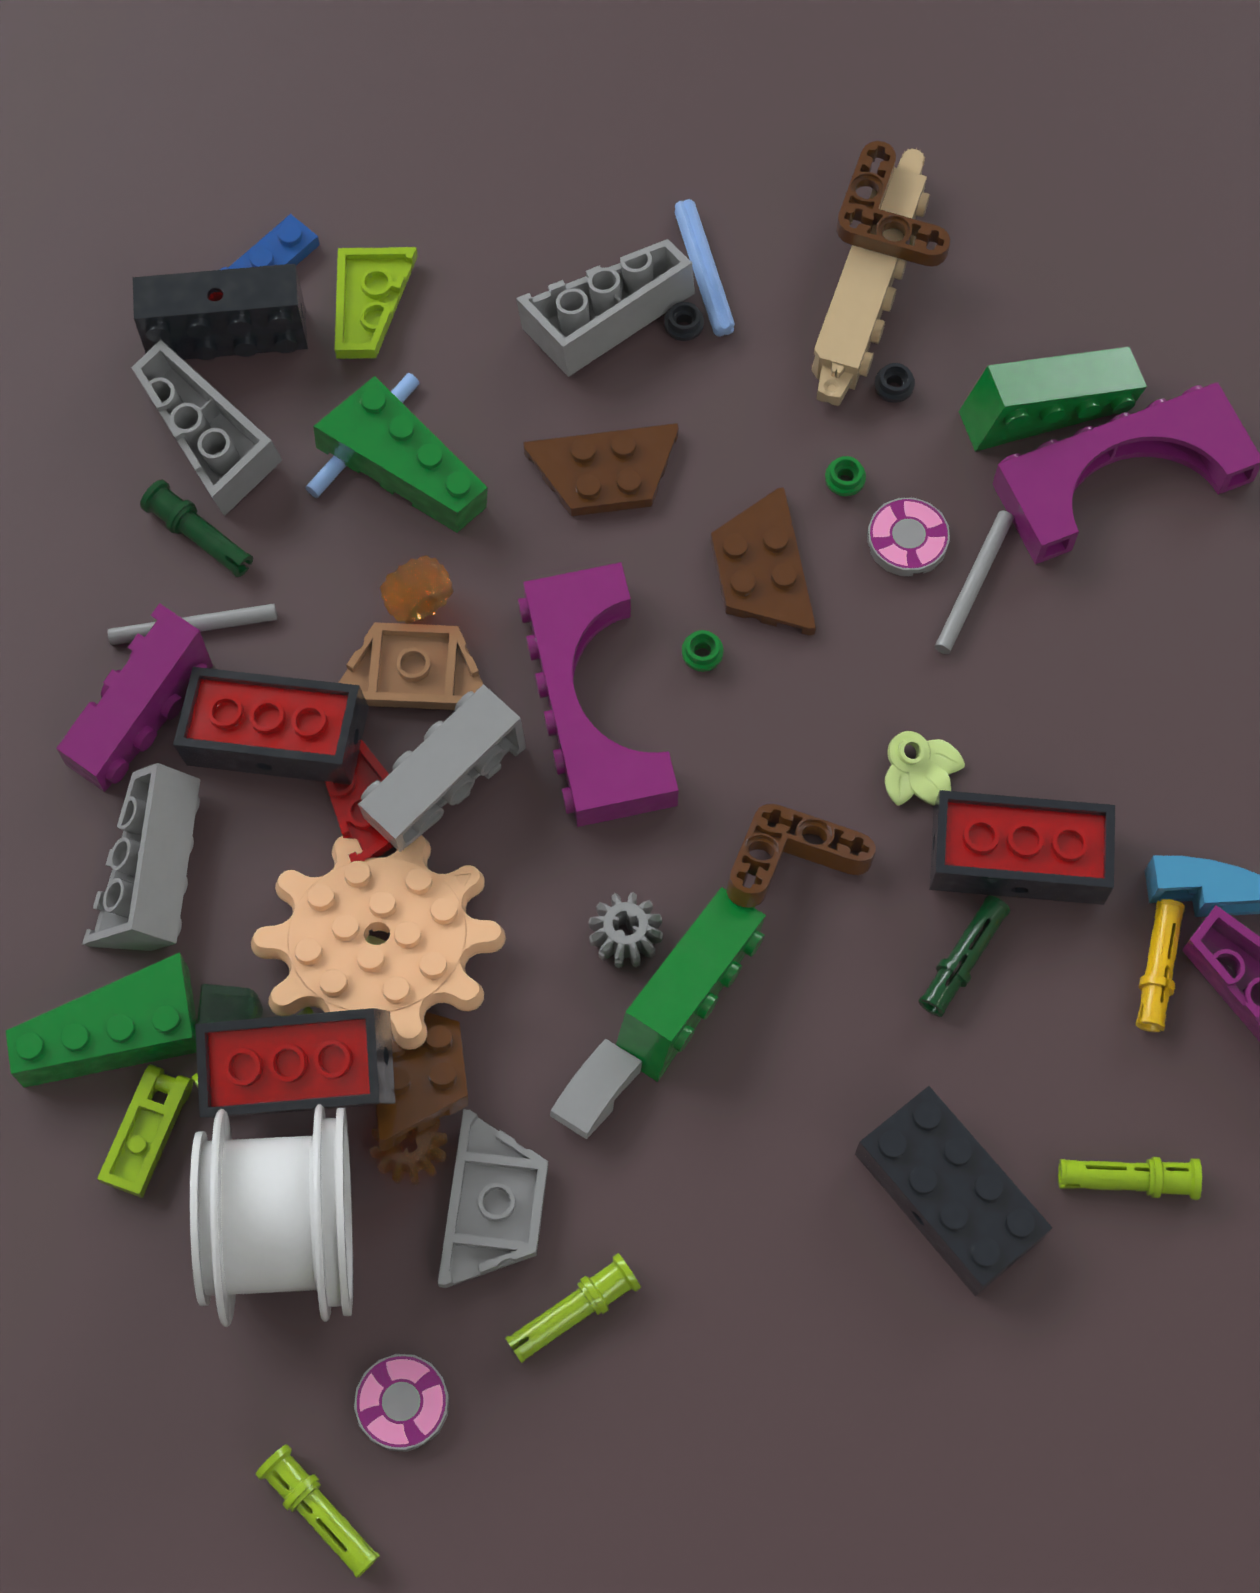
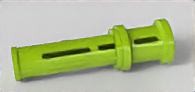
[1058,1157,1202,1200]
[505,1253,641,1363]
[255,1444,380,1578]

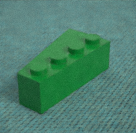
[958,347,1147,452]
[313,376,488,533]
[616,887,766,1082]
[6,952,197,1088]

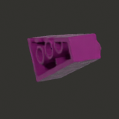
[56,603,213,792]
[1182,905,1260,1042]

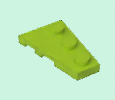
[335,247,418,359]

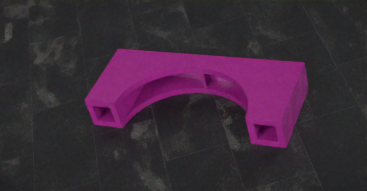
[992,382,1260,565]
[517,562,679,827]

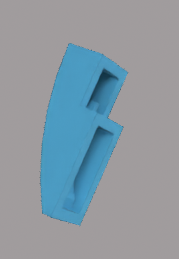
[1144,855,1260,917]

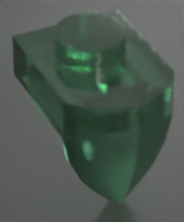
[197,984,263,1024]

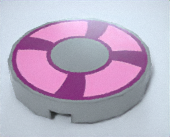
[867,498,950,576]
[354,1354,449,1452]

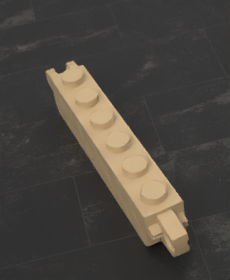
[811,148,930,406]

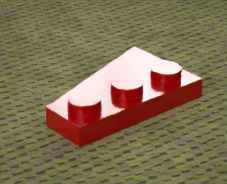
[325,739,394,862]

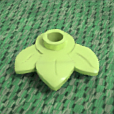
[885,731,965,806]

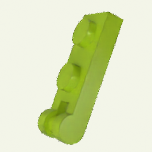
[97,1064,193,1198]

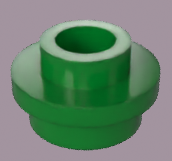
[825,456,866,496]
[681,630,724,672]

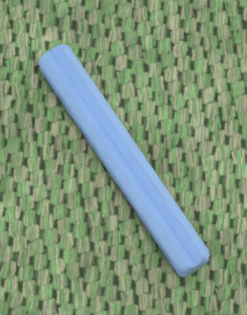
[674,199,735,337]

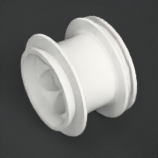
[190,1104,353,1327]

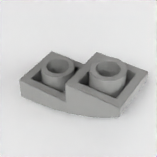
[550,1039,642,1139]

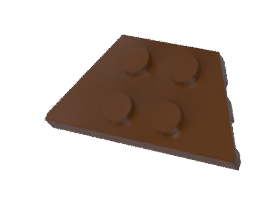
[523,423,679,517]
[710,487,816,635]
[376,1012,469,1151]

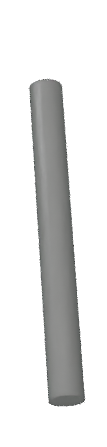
[934,510,1014,654]
[108,603,277,645]

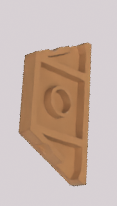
[339,622,483,710]

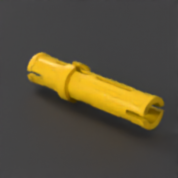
[1136,899,1185,1032]

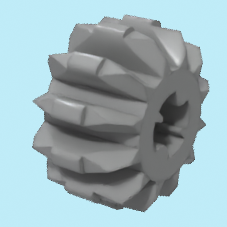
[589,892,663,968]

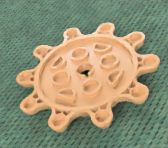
[251,835,506,1050]

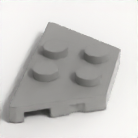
[438,1109,549,1288]

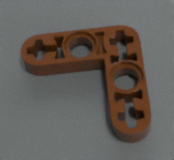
[836,141,950,267]
[726,804,876,908]

